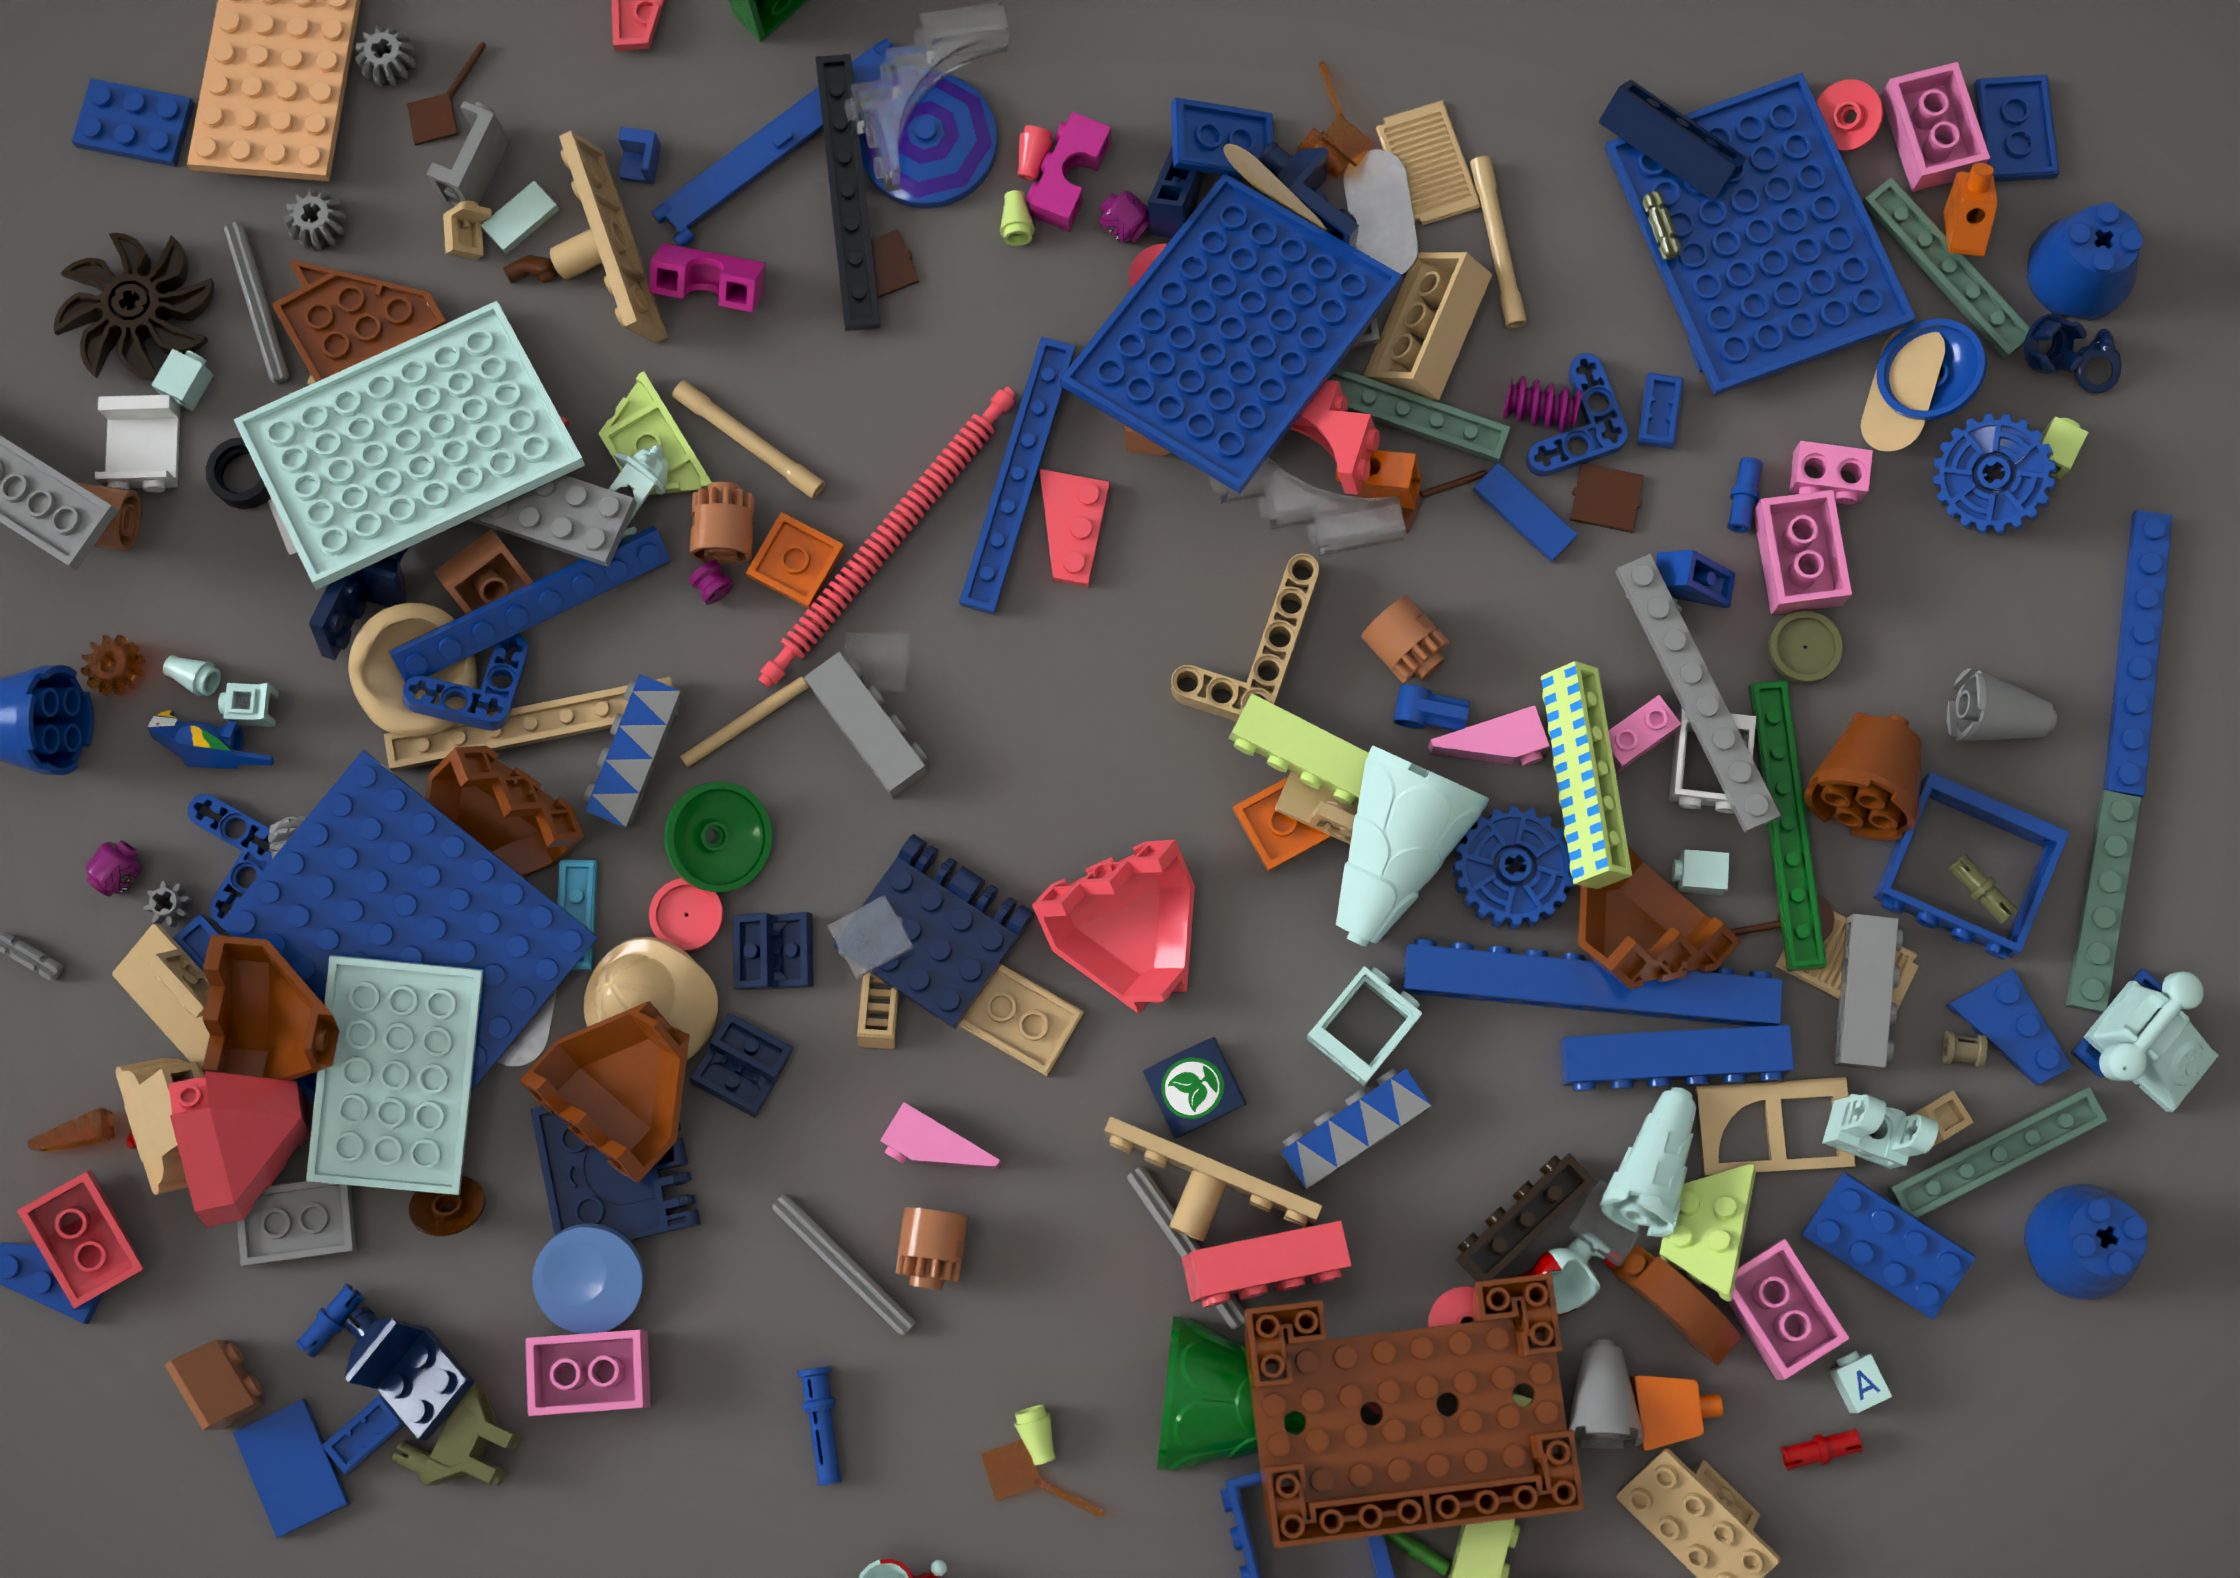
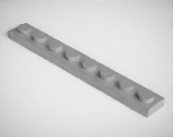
[1615,554,1781,833]

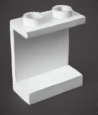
[95,395,181,493]

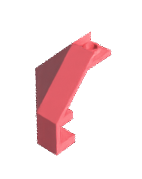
[1032,839,1195,1014]
[168,1071,311,1227]

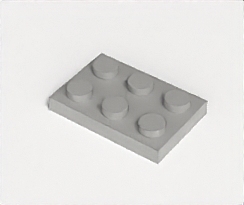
[237,1181,357,1267]

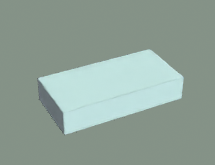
[481,181,559,255]

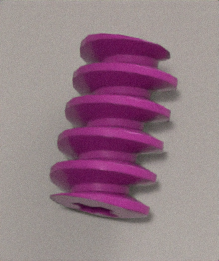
[1502,376,1582,433]

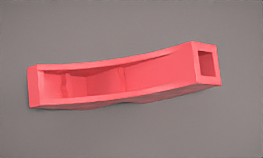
[1290,380,1380,495]

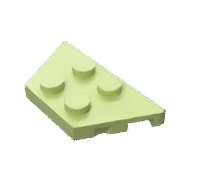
[598,371,712,495]
[1659,1164,1756,1301]

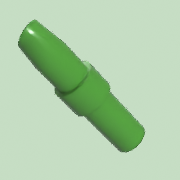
[1384,1532,1451,1576]

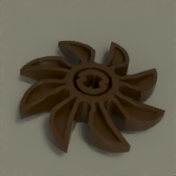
[54,233,214,381]

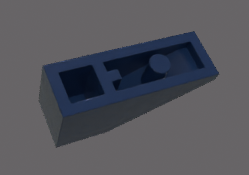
[1148,145,1204,238]

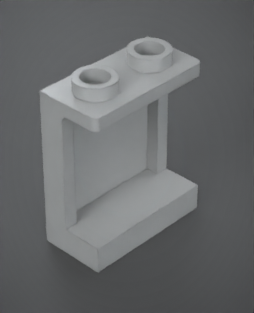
[426,101,509,207]

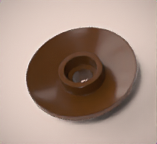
[409,1175,485,1236]

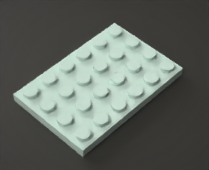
[306,955,484,1195]

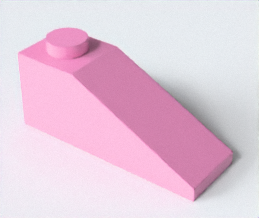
[1428,705,1550,766]
[880,1102,1002,1169]

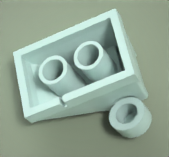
[2083,971,2219,1112]

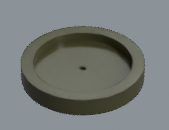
[1768,610,1843,684]

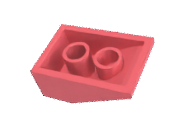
[16,1169,144,1309]

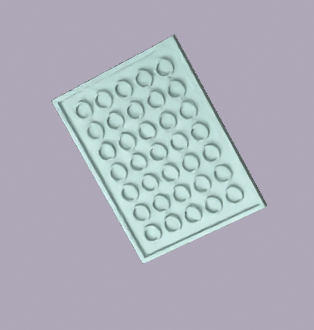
[233,301,585,590]

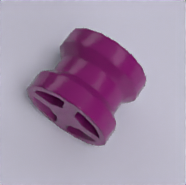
[688,560,735,605]

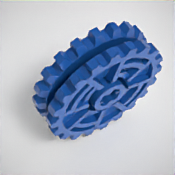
[1933,414,2057,535]
[1453,806,1573,930]

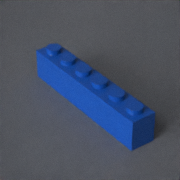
[1560,1025,1794,1091]

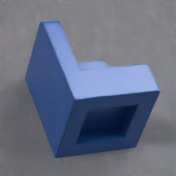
[618,127,661,184]

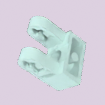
[1822,1094,1938,1169]

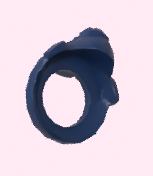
[2075,328,2121,394]

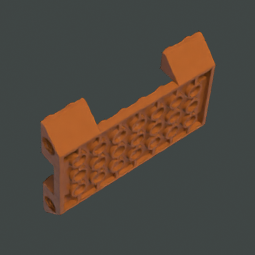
[1245,1273,1585,1548]

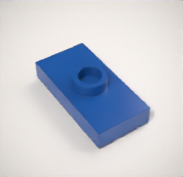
[1637,372,1684,449]
[321,1394,406,1475]

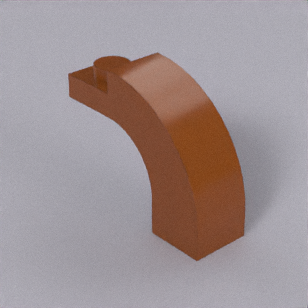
[1612,1244,1742,1366]

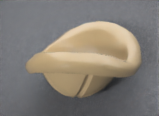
[348,603,478,736]
[584,937,718,1060]

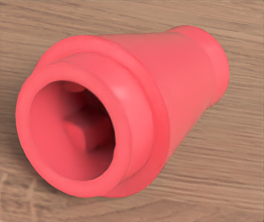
[1017,125,1053,181]

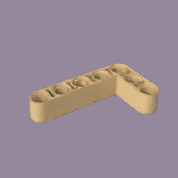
[1171,553,1319,722]

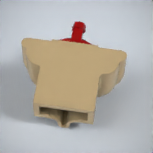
[116,1058,205,1195]

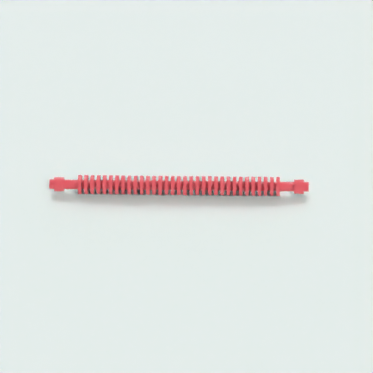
[758,386,1017,689]

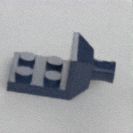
[1258,141,1359,248]
[309,547,409,660]
[344,1307,475,1441]

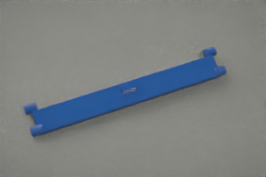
[651,38,916,247]

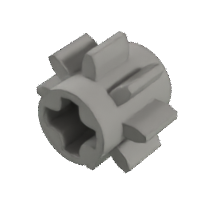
[143,881,194,928]

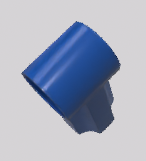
[1393,684,1470,732]

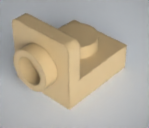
[1909,1090,1974,1147]

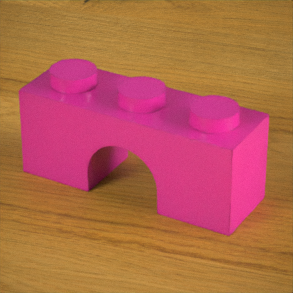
[1027,112,1112,232]
[649,243,766,312]

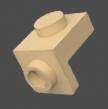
[443,201,492,260]

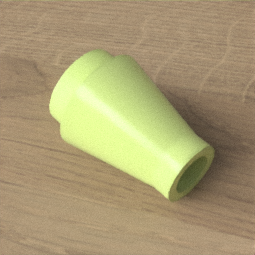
[1000,190,1035,246]
[1014,1405,1056,1465]

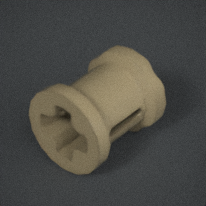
[1941,1030,1988,1068]

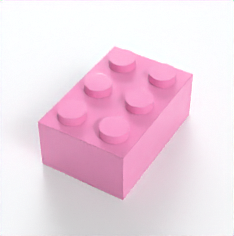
[1880,62,1990,192]
[1753,490,1852,615]
[1726,1239,1850,1380]
[525,1330,651,1416]

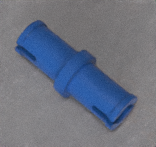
[1727,457,1763,533]
[295,1283,365,1358]

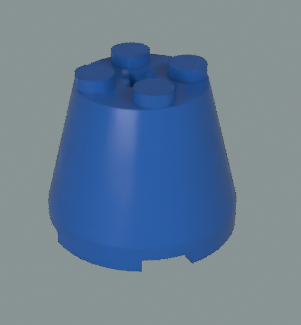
[2026,202,2143,321]
[0,665,94,775]
[2024,1184,2148,1299]

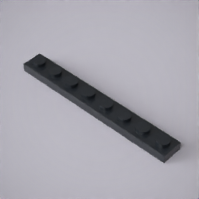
[816,54,880,331]

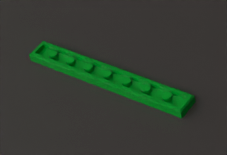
[1749,680,1827,972]

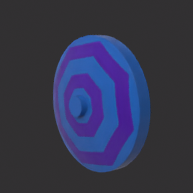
[858,72,998,209]

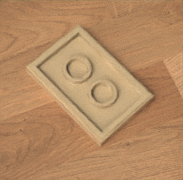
[958,964,1085,1077]

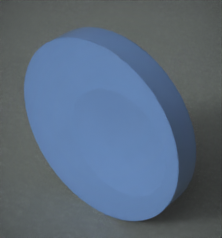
[532,1223,645,1334]

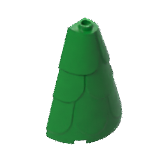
[1157,1316,1305,1471]

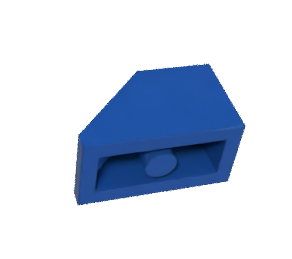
[1656,550,1735,608]

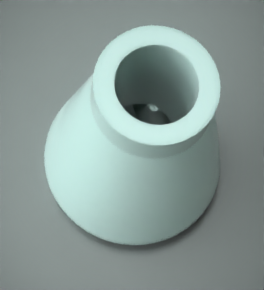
[163,655,221,696]

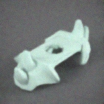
[609,444,669,541]

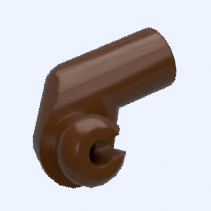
[503,255,557,283]

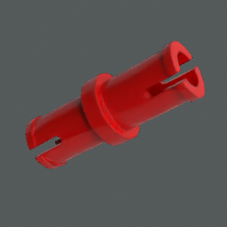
[1780,1428,1863,1471]

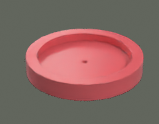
[649,878,724,952]

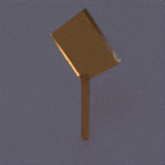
[1319,62,1374,167]
[981,1439,1104,1517]

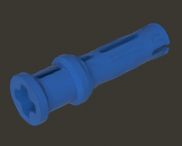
[797,1366,842,1486]

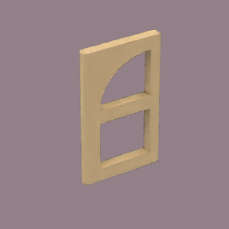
[1694,1077,1856,1176]

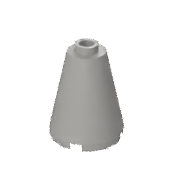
[1946,668,2057,742]
[1567,1339,1644,1450]

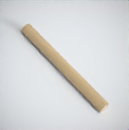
[680,676,809,768]

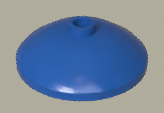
[1877,319,1987,420]

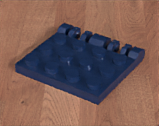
[833,834,1035,1029]
[530,1107,701,1241]

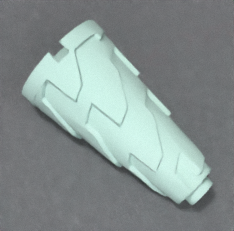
[1600,1087,1696,1237]

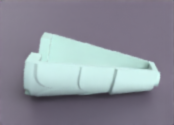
[1336,745,1490,947]

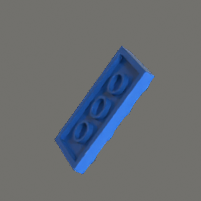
[1802,1170,1976,1320]

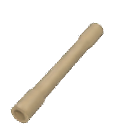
[1470,156,1527,329]
[672,380,825,499]

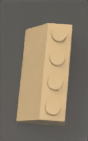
[1363,252,1492,400]

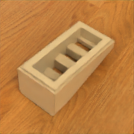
[857,969,899,1049]

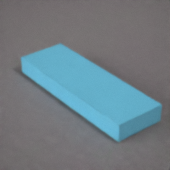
[557,860,598,971]

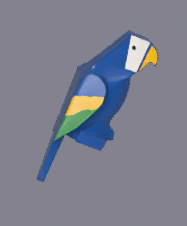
[148,710,274,769]

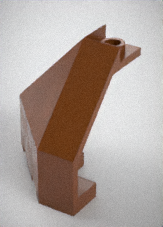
[425,745,585,878]
[1578,845,1741,990]
[202,935,340,1081]
[519,1001,690,1183]

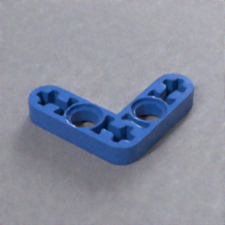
[1526,353,1628,477]
[403,634,528,731]
[188,794,272,923]

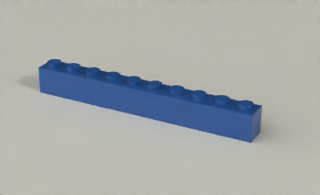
[1402,939,1783,1027]

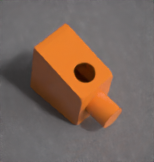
[1943,163,1998,256]
[1335,450,1422,510]
[1630,1376,1723,1451]

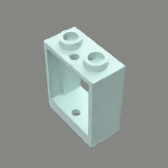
[1306,966,1423,1086]

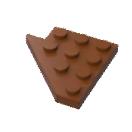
[271,260,447,382]

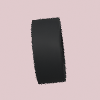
[206,437,271,509]

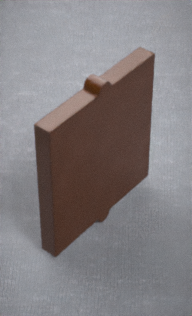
[871,229,919,298]
[1570,463,1644,533]

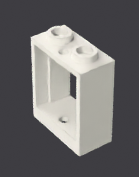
[1669,708,1756,814]

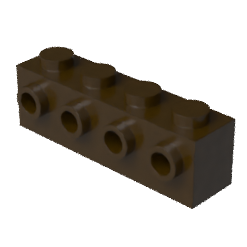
[1455,1153,1596,1282]

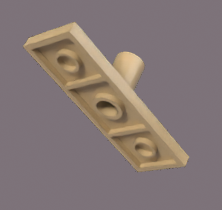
[550,130,668,343]
[1104,1116,1322,1242]

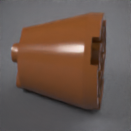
[1804,713,1922,841]

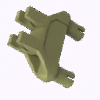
[392,1380,523,1486]

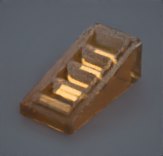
[28,1108,115,1153]

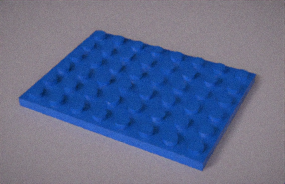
[1605,73,1916,396]
[1060,173,1402,494]
[218,750,598,1092]

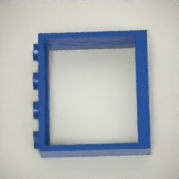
[1873,772,2070,959]
[1220,1471,1395,1578]

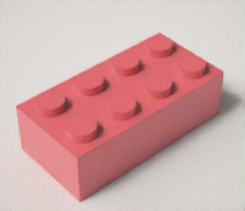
[1182,1221,1351,1308]

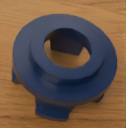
[2024,314,2087,374]

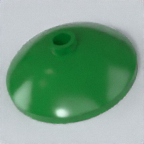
[664,781,772,892]

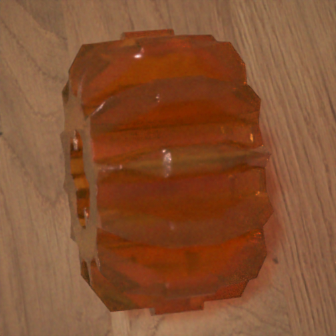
[80,635,146,696]

